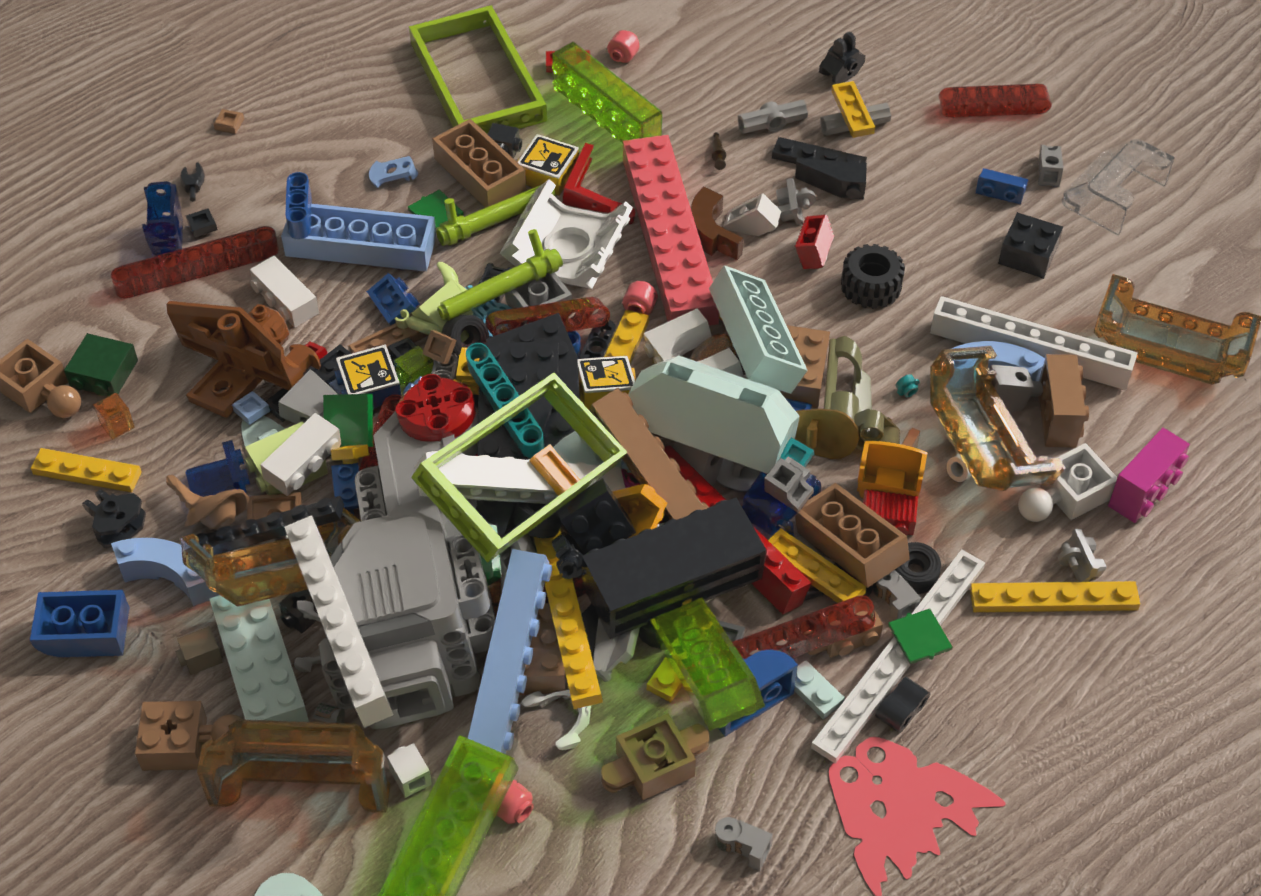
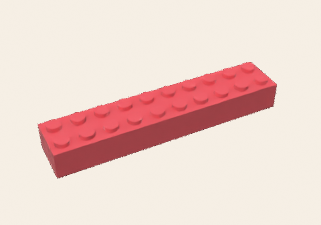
[623,135,719,326]

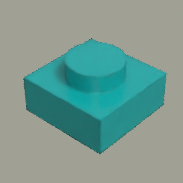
[780,437,814,467]

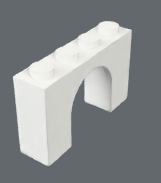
[643,309,744,378]

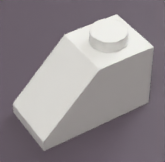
[723,193,781,236]

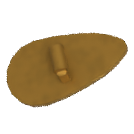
[795,409,859,459]

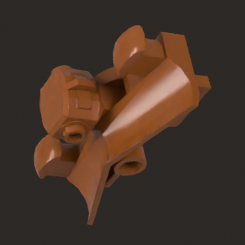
[166,301,321,418]

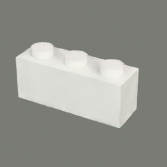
[250,256,319,328]
[261,413,341,496]

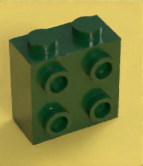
[64,333,138,398]

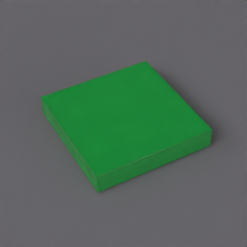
[323,394,373,447]

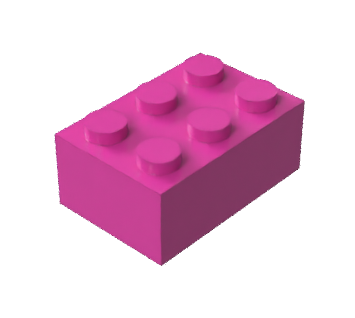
[1108,427,1190,523]

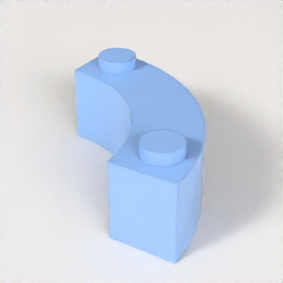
[936,341,1045,389]
[111,538,219,606]

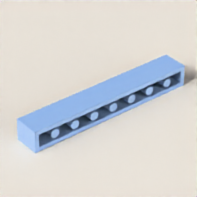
[459,549,552,785]

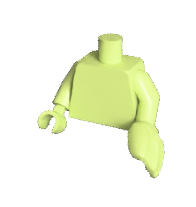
[395,262,473,343]

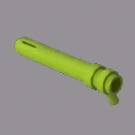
[436,185,555,246]
[437,229,563,320]

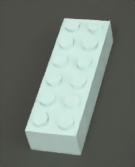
[709,265,808,394]
[210,582,310,746]

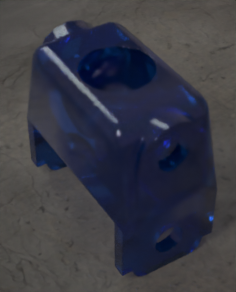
[142,181,183,259]
[741,472,821,536]

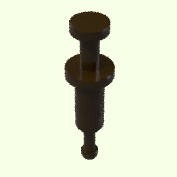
[711,132,726,170]

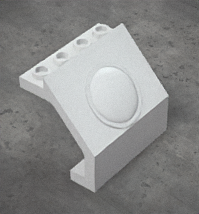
[500,179,633,289]

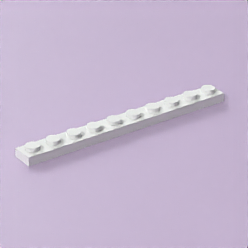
[811,549,985,764]

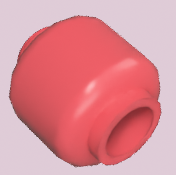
[607,30,640,63]
[622,281,658,315]
[489,779,534,824]

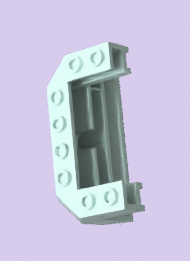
[628,356,800,474]

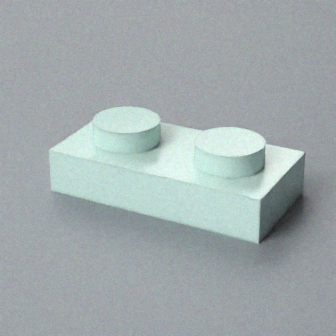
[794,660,845,719]

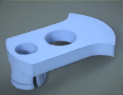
[369,156,418,188]

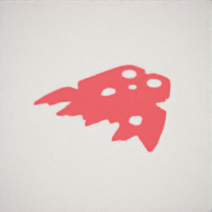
[829,737,1006,896]

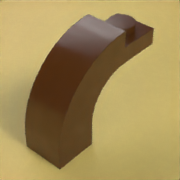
[691,186,744,260]

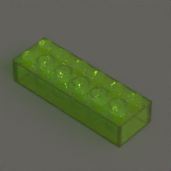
[552,42,662,143]
[650,598,766,731]
[378,735,519,896]

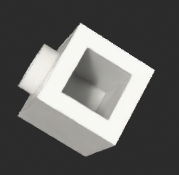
[387,743,432,798]

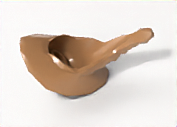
[166,475,249,529]

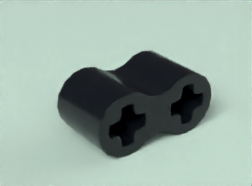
[875,676,931,733]

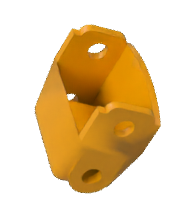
[857,441,927,499]

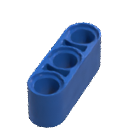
[285,172,312,239]

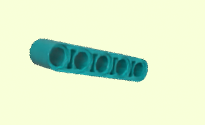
[466,343,544,458]

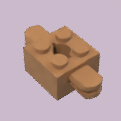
[601,713,709,800]

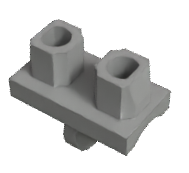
[776,178,816,225]
[1058,529,1107,582]

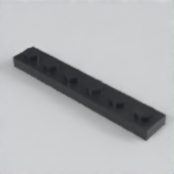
[188,496,344,559]

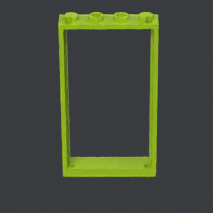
[409,5,547,134]
[411,373,627,563]

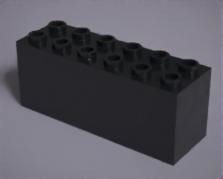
[582,498,767,639]

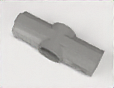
[737,100,808,134]
[820,103,891,136]

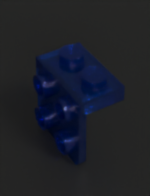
[185,440,250,497]

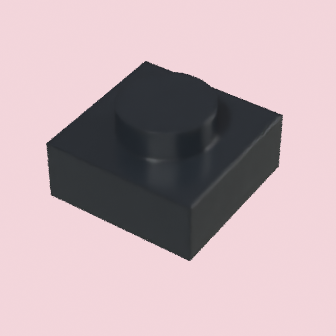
[186,208,217,237]

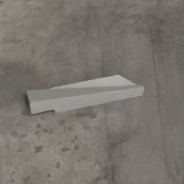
[593,619,640,682]

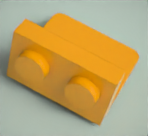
[612,484,667,539]

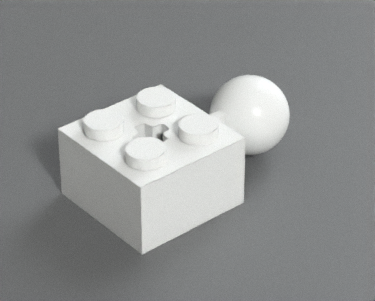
[1018,443,1118,522]

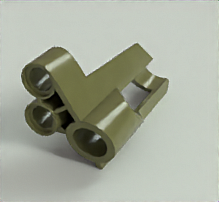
[824,336,900,451]

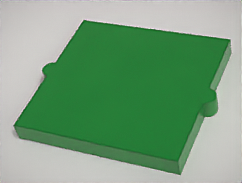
[408,189,464,228]
[888,608,953,665]

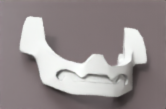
[294,601,324,672]
[520,690,591,750]

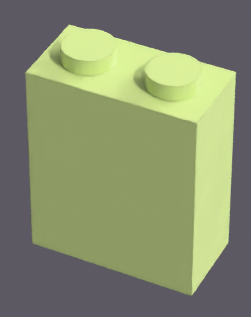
[244,421,328,495]

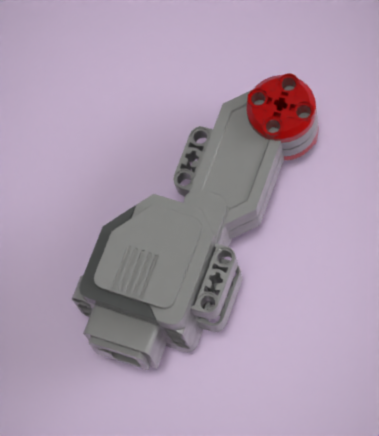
[319,374,496,729]

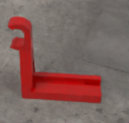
[562,143,635,225]

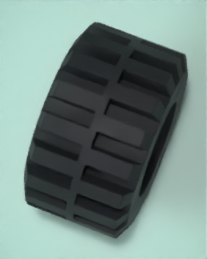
[841,244,905,309]

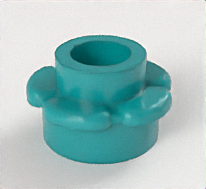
[895,374,920,398]

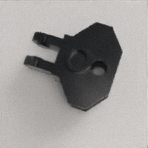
[819,31,866,84]
[82,489,146,548]

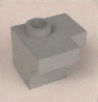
[764,456,814,513]

